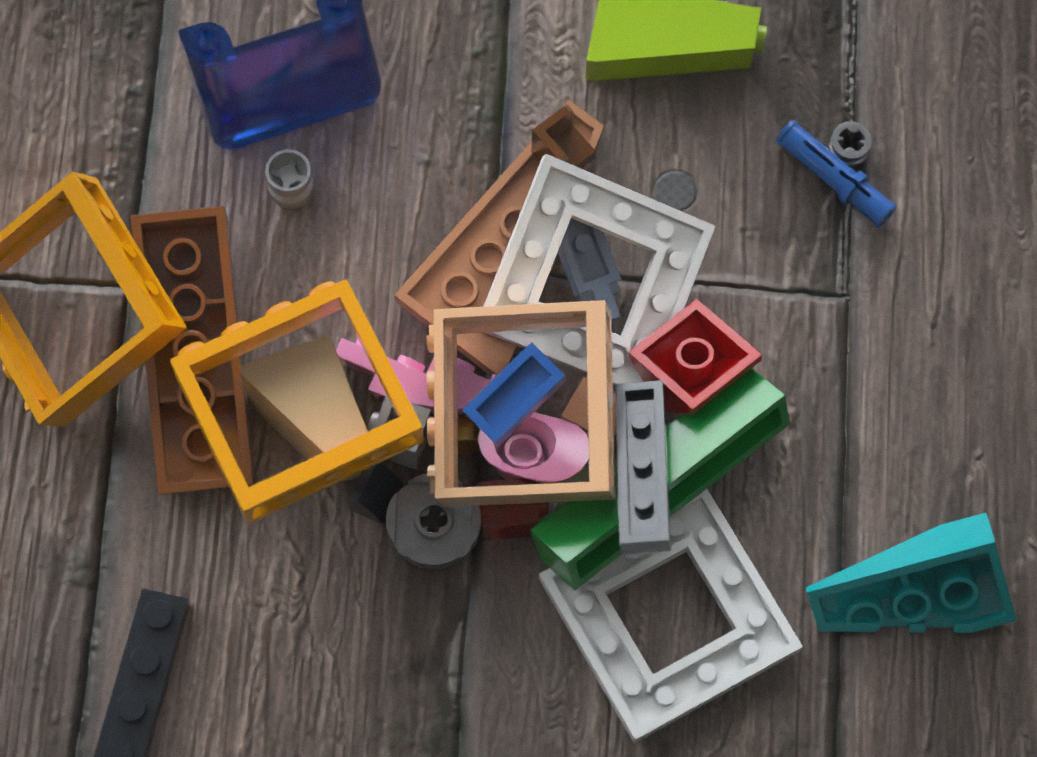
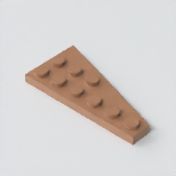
[394,100,604,376]

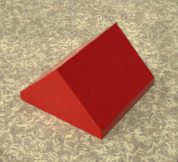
[628,299,762,415]

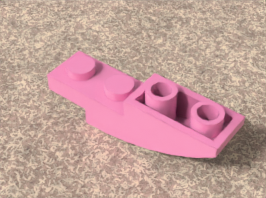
[336,338,497,417]

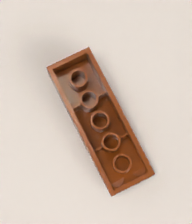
[130,206,254,495]

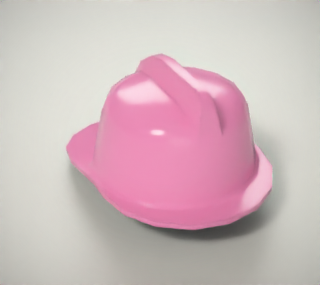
[478,412,589,484]

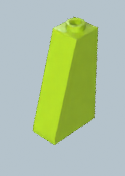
[585,0,767,81]

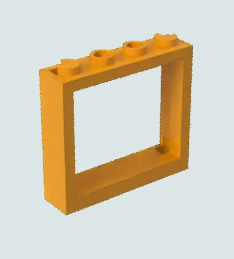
[0,172,187,427]
[170,279,424,525]

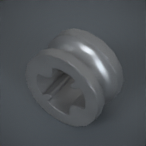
[829,122,872,167]

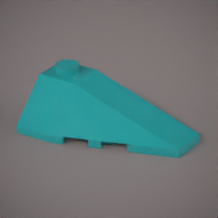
[806,513,1017,633]

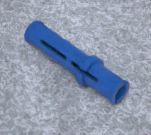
[776,120,897,228]

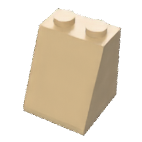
[239,334,368,481]

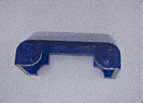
[178,0,381,149]

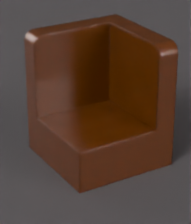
[531,104,596,169]

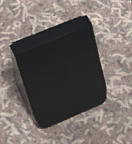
[351,462,403,524]

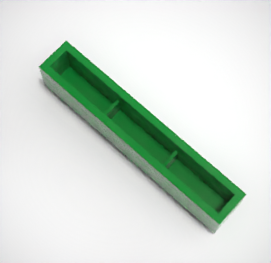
[530,368,790,591]

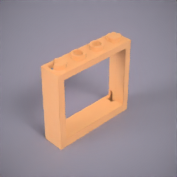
[426,300,615,507]

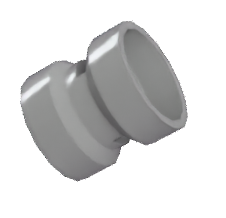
[265,149,314,209]

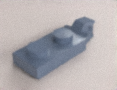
[558,218,621,321]

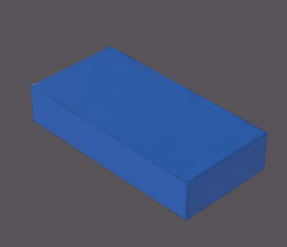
[462,342,568,447]

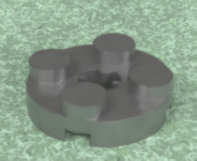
[386,474,481,570]

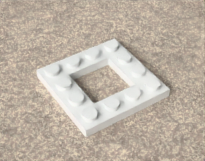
[484,154,715,386]
[539,489,803,744]

